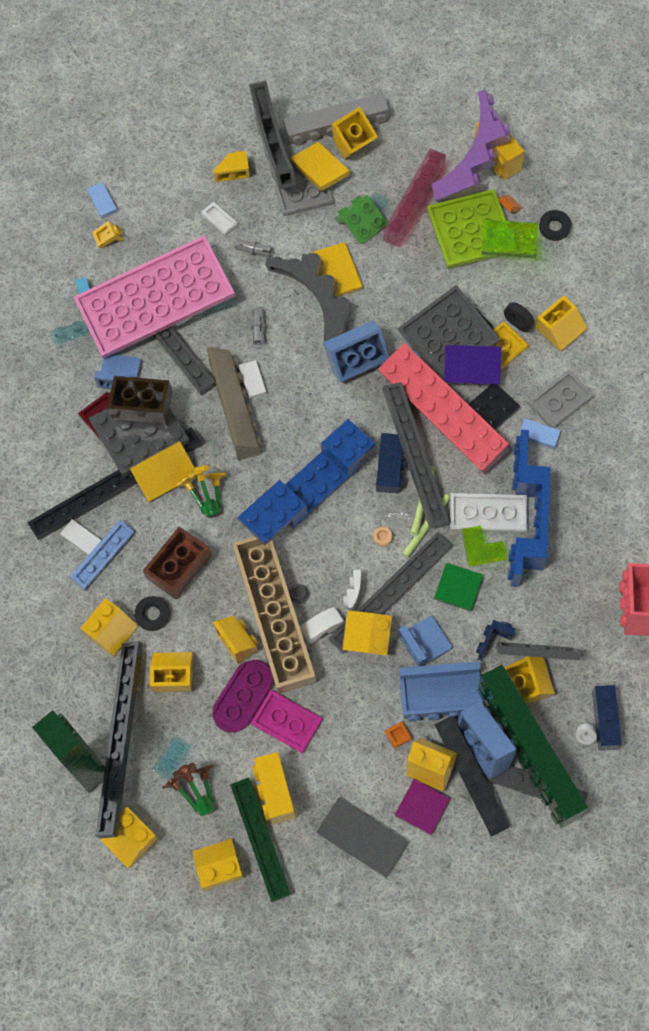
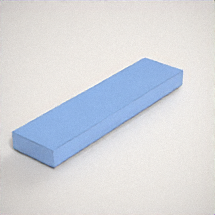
[69,519,134,590]

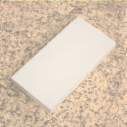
[450,493,527,533]

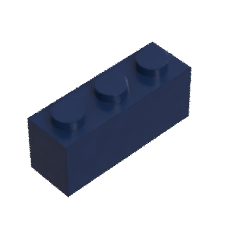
[376,433,405,494]
[592,685,622,751]

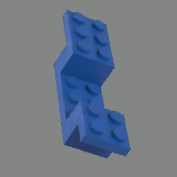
[238,419,375,545]
[508,429,551,587]

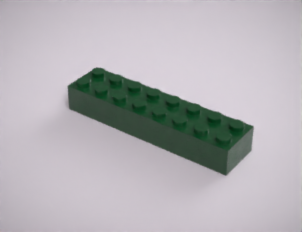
[477,665,588,828]
[32,710,105,793]

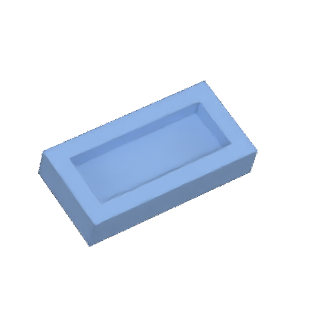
[87,182,117,219]
[519,419,561,449]

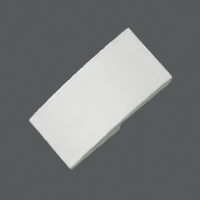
[343,570,361,611]
[300,607,345,644]

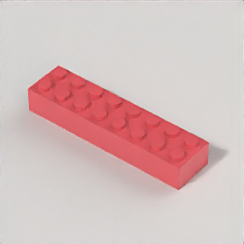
[378,343,512,475]

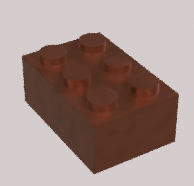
[143,526,211,599]

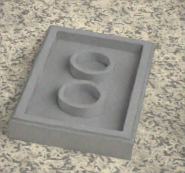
[274,177,334,217]
[527,370,594,428]

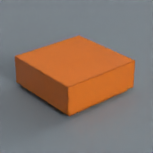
[499,195,522,212]
[385,721,412,749]

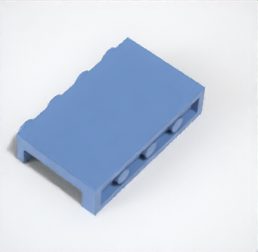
[399,661,484,722]

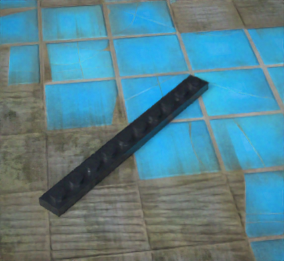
[27,427,202,540]
[95,641,143,839]

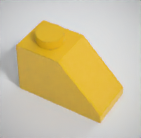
[213,151,250,182]

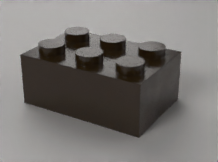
[107,376,173,424]

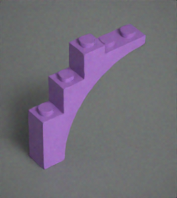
[431,89,511,203]

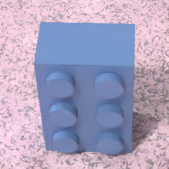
[323,320,389,382]
[457,702,516,780]

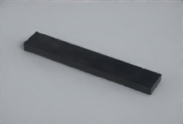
[434,716,509,837]

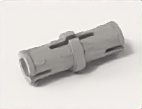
[235,238,272,258]
[251,307,265,345]

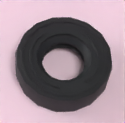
[539,210,571,241]
[503,302,534,332]
[134,596,170,631]

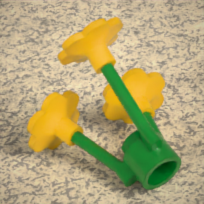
[176,465,227,517]

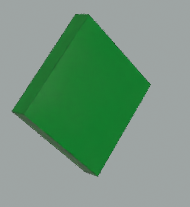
[434,563,483,612]

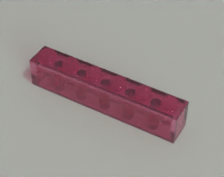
[383,148,446,248]

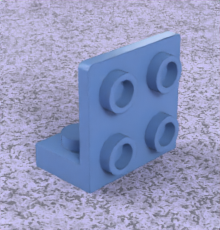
[94,354,141,389]
[398,616,452,666]

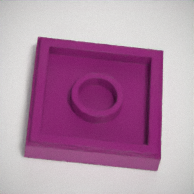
[394,779,450,836]

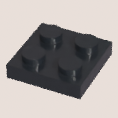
[468,384,520,430]

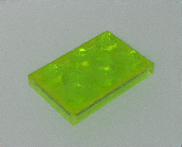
[481,220,538,258]

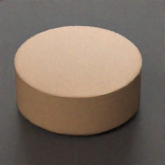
[373,527,392,547]

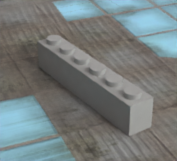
[283,93,389,145]

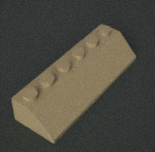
[207,347,262,461]

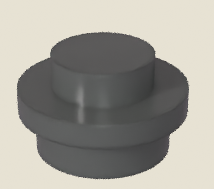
[289,584,308,604]

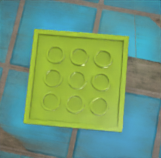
[426,189,516,269]

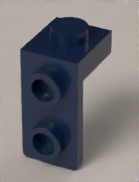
[476,620,515,661]

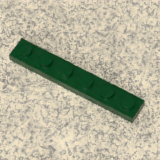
[230,777,291,903]

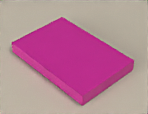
[250,690,323,754]

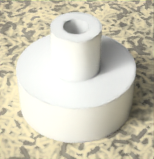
[576,723,597,745]

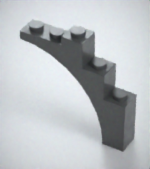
[249,80,296,189]
[265,253,351,341]

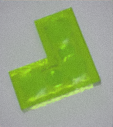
[461,525,507,567]

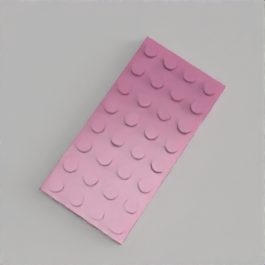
[74,235,235,359]

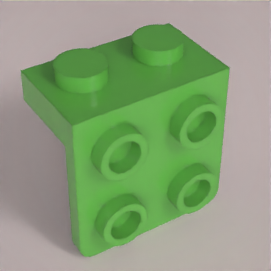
[335,195,387,244]

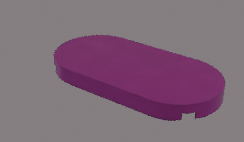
[212,660,273,733]

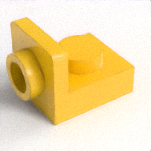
[92,221,124,249]

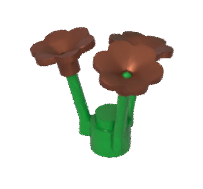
[162,762,215,816]

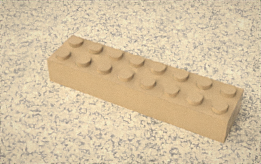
[232,536,316,694]

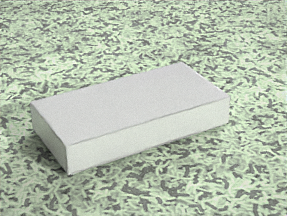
[201,202,238,236]
[238,360,266,399]
[60,520,101,555]

